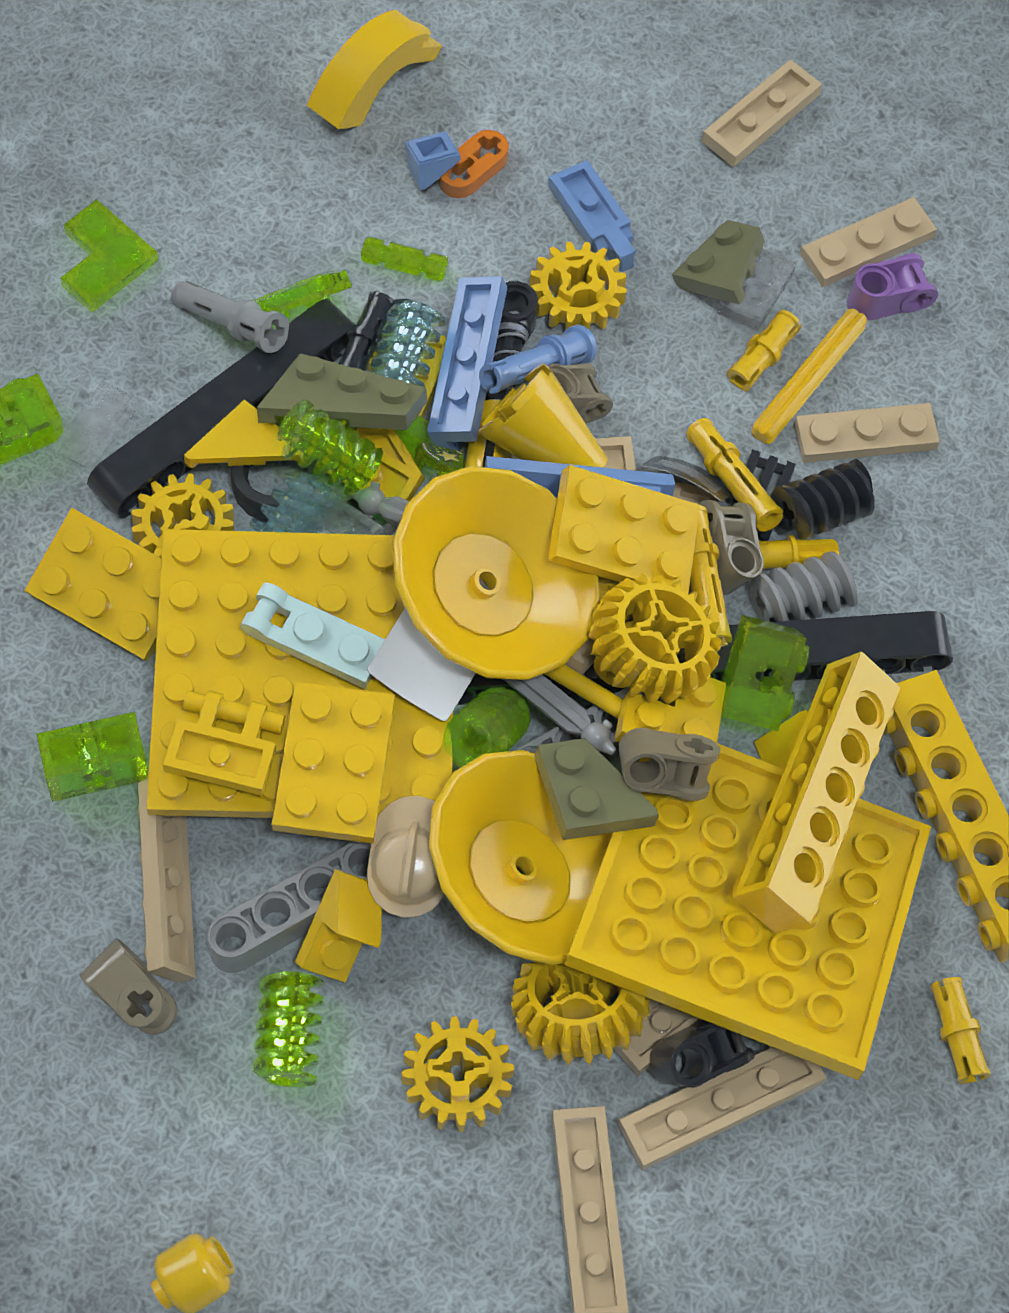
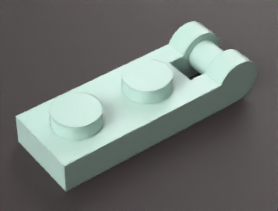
[240,583,385,689]

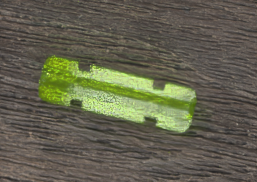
[361,236,449,281]

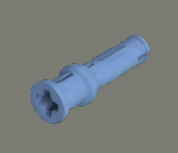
[479,325,597,394]

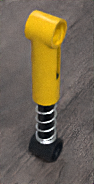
[464,281,538,468]

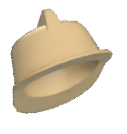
[367,796,444,917]

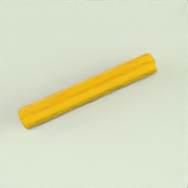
[751,308,867,445]

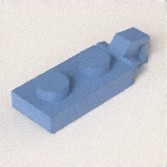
[548,160,636,272]

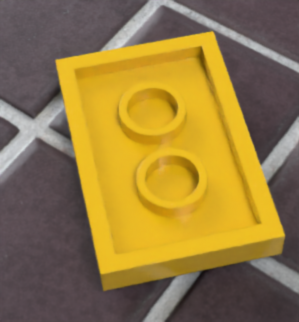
[548,465,700,594]
[24,507,161,661]
[272,681,395,844]

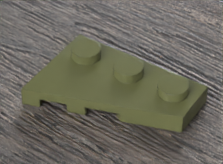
[257,354,427,430]

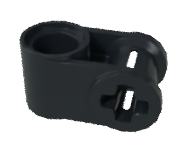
[649,1018,755,1088]

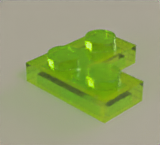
[60,199,159,313]

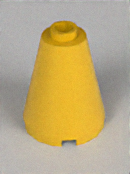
[478,363,608,468]

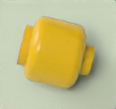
[151,1233,235,1313]

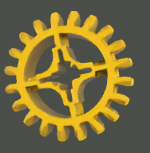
[588,573,723,705]
[511,961,650,1066]

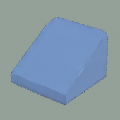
[405,131,461,190]

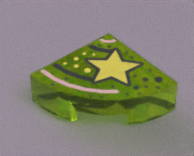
[414,441,463,477]

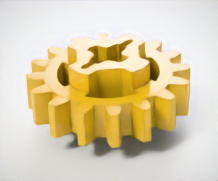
[529,241,627,330]
[131,473,235,558]
[401,1016,514,1132]

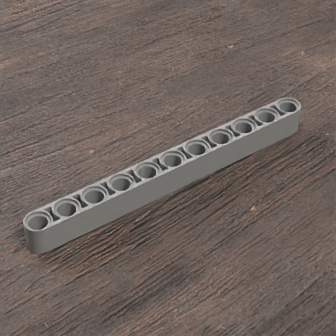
[207,687,669,973]

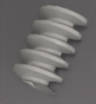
[750,551,858,623]

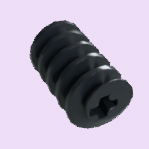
[770,459,875,540]

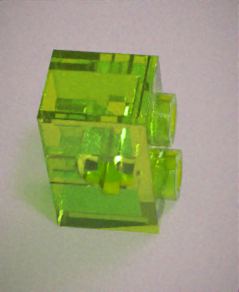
[0,373,65,466]
[721,615,809,732]
[36,712,148,802]

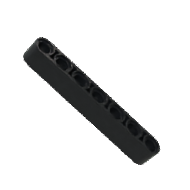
[87,299,356,519]

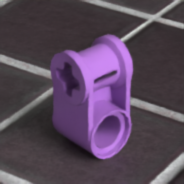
[847,253,939,321]

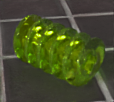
[277,399,383,497]
[443,687,531,768]
[253,971,324,1088]

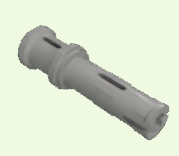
[172,281,289,353]

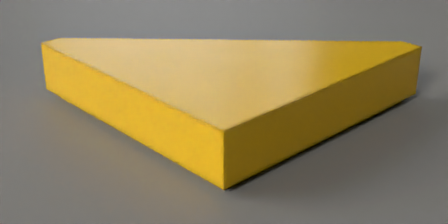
[184,399,309,468]

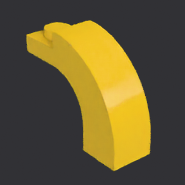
[306,10,442,129]

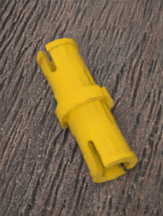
[726,310,802,392]
[930,977,991,1085]

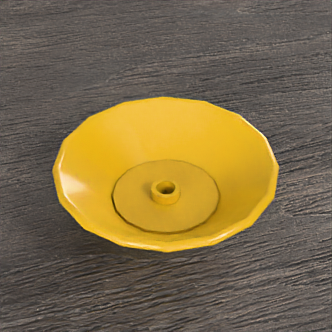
[392,466,601,680]
[429,750,612,965]

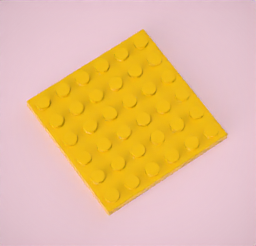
[146,529,453,818]
[564,743,932,1080]

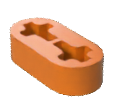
[439,130,509,199]

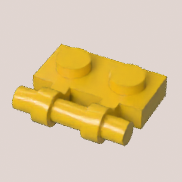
[163,690,286,796]

